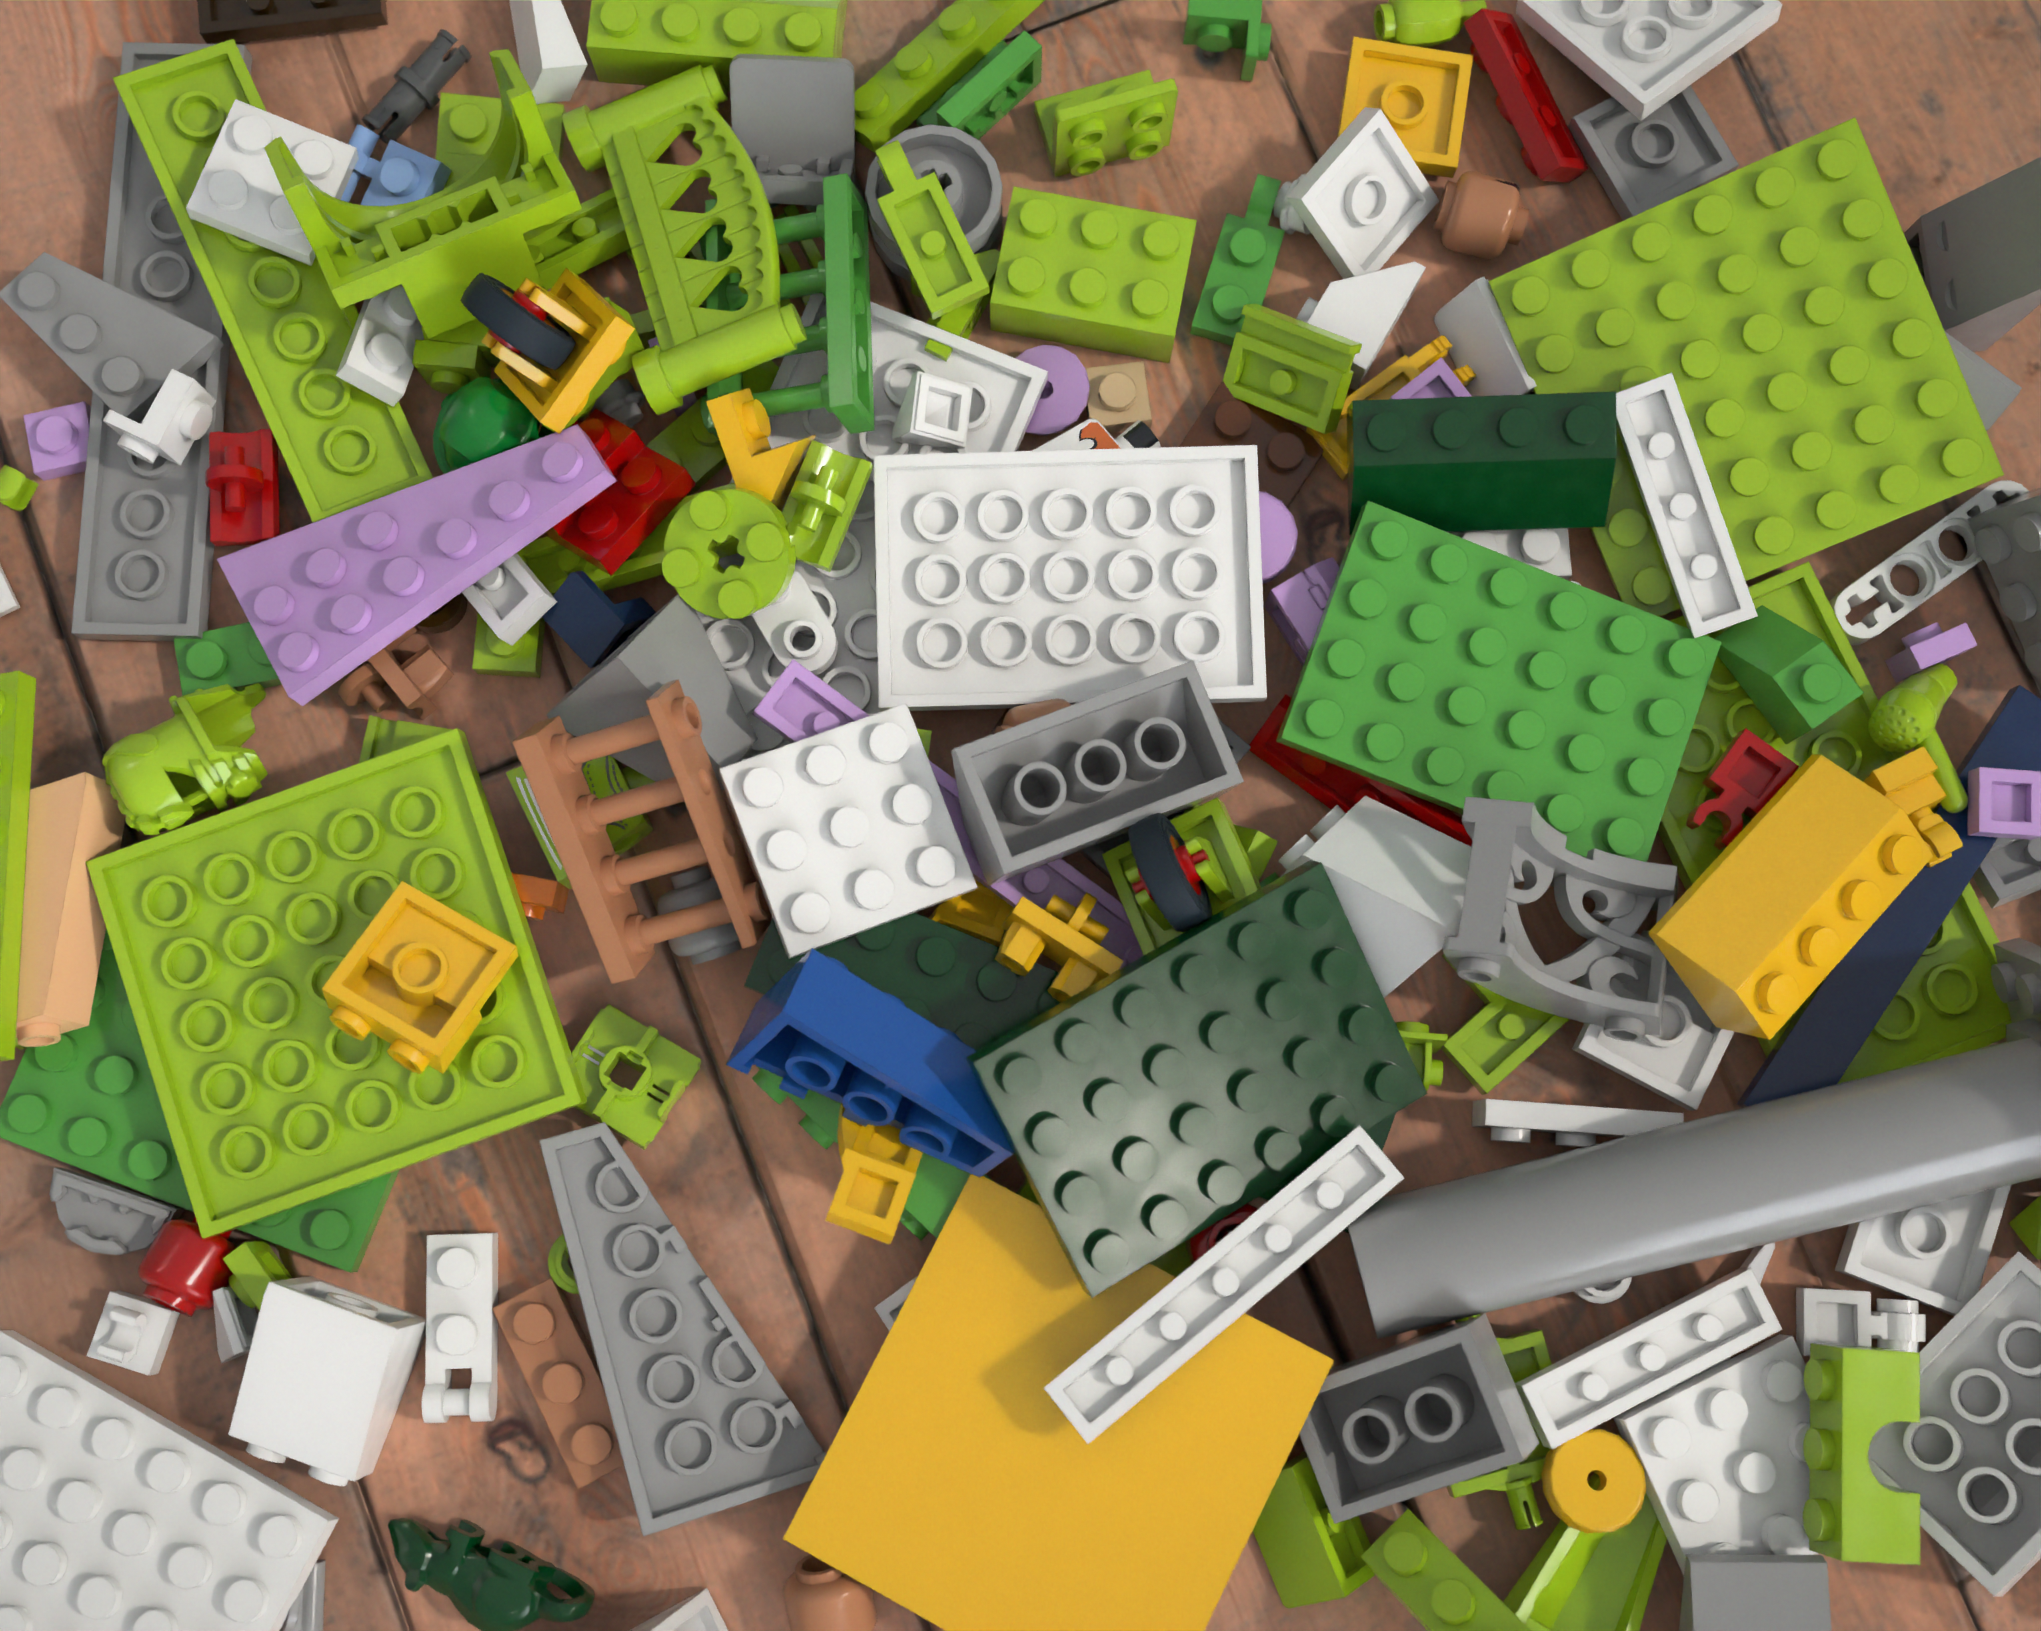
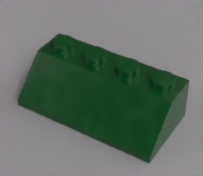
[1347,391,1617,535]

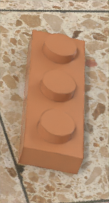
[492,1277,624,1489]

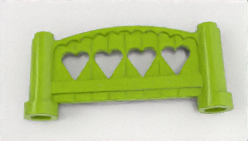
[562,64,807,415]

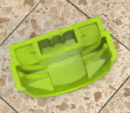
[264,49,582,339]

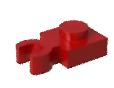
[1686,728,1799,850]

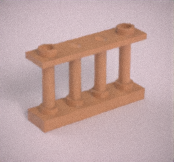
[512,679,772,984]

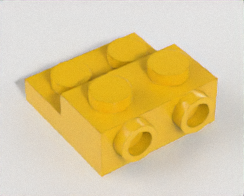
[321,881,518,1074]

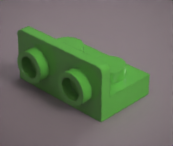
[916,30,1042,140]

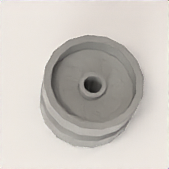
[865,124,1003,283]

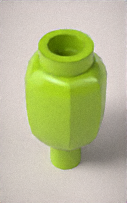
[1374,0,1487,48]

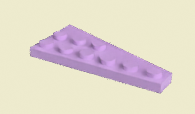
[217,424,617,706]

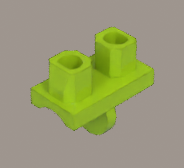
[782,440,873,572]

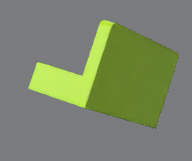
[1253,1450,1375,1609]

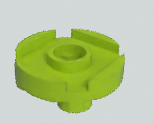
[662,488,796,619]

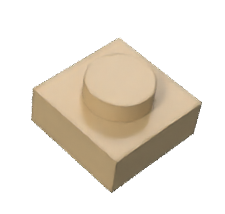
[1085,361,1152,433]

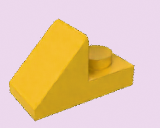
[706,387,816,511]

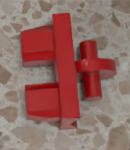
[205,428,280,547]

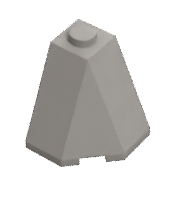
[546,594,758,791]

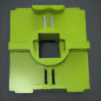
[571,1004,701,1150]

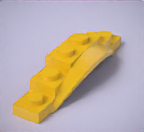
[825,879,1013,1245]

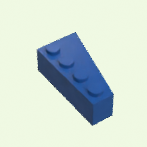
[726,948,1013,1177]

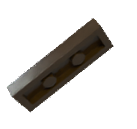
[197,0,388,44]

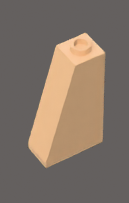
[16,772,126,1047]

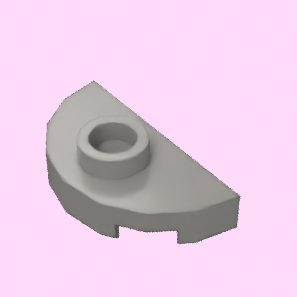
[49,1168,185,1255]

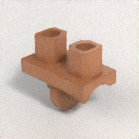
[338,626,454,720]

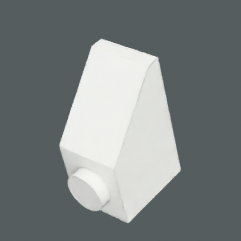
[1296,262,1426,391]

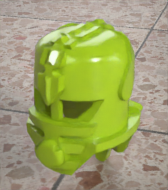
[102,683,268,835]

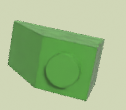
[1714,605,1864,744]

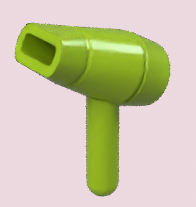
[1868,663,1968,813]

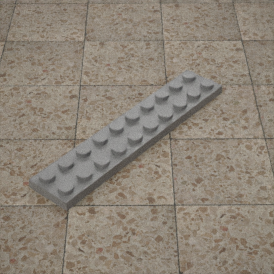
[71,42,252,641]

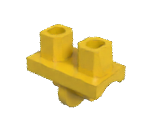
[995,892,1124,1003]

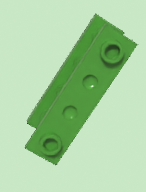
[699,173,875,439]

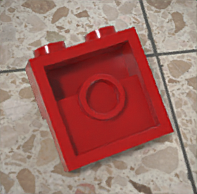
[544,409,696,576]

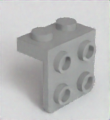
[729,54,856,212]

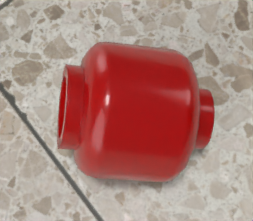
[138,1217,237,1317]

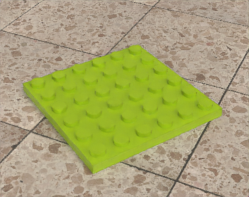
[1488,117,2004,617]
[86,728,587,1239]

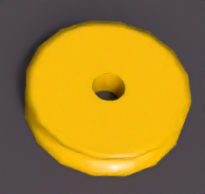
[1541,1429,1646,1533]

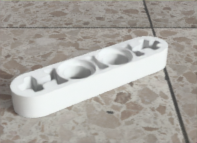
[1829,480,2029,645]

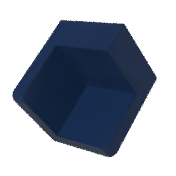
[542,571,656,669]

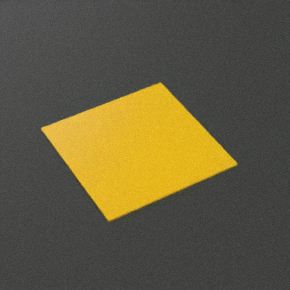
[783,1174,1334,1631]

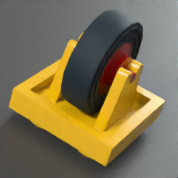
[461,268,635,434]

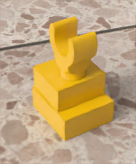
[1864,746,1963,868]

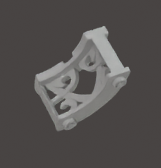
[1442,797,1678,1041]

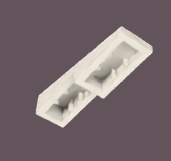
[509,0,588,104]

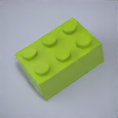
[990,186,1197,363]

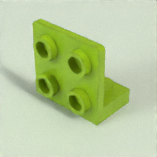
[1034,69,1178,177]

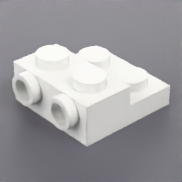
[1572,930,1734,1111]

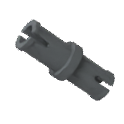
[362,29,471,145]

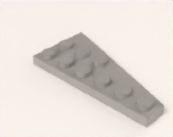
[539,1122,826,1536]

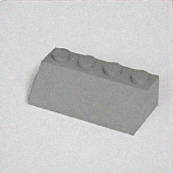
[951,661,1244,886]

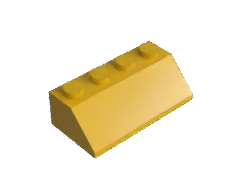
[1648,754,1934,1040]

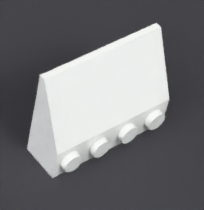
[1868,1251,2041,1597]

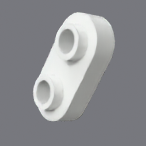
[752,565,838,675]

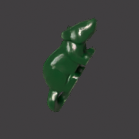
[388,1518,595,1631]

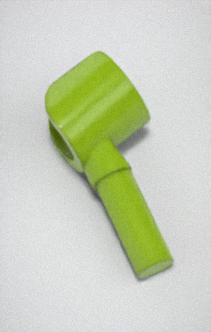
[0,465,39,511]

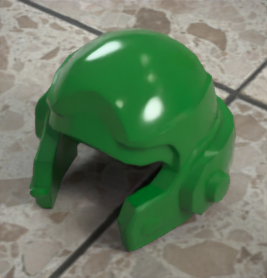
[433,377,555,474]

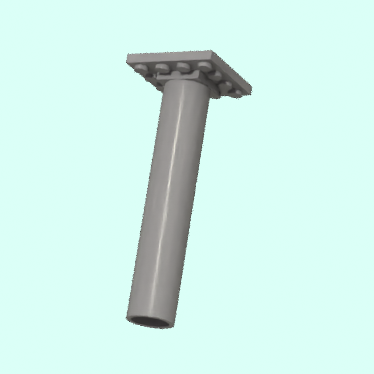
[1347,938,2041,1339]

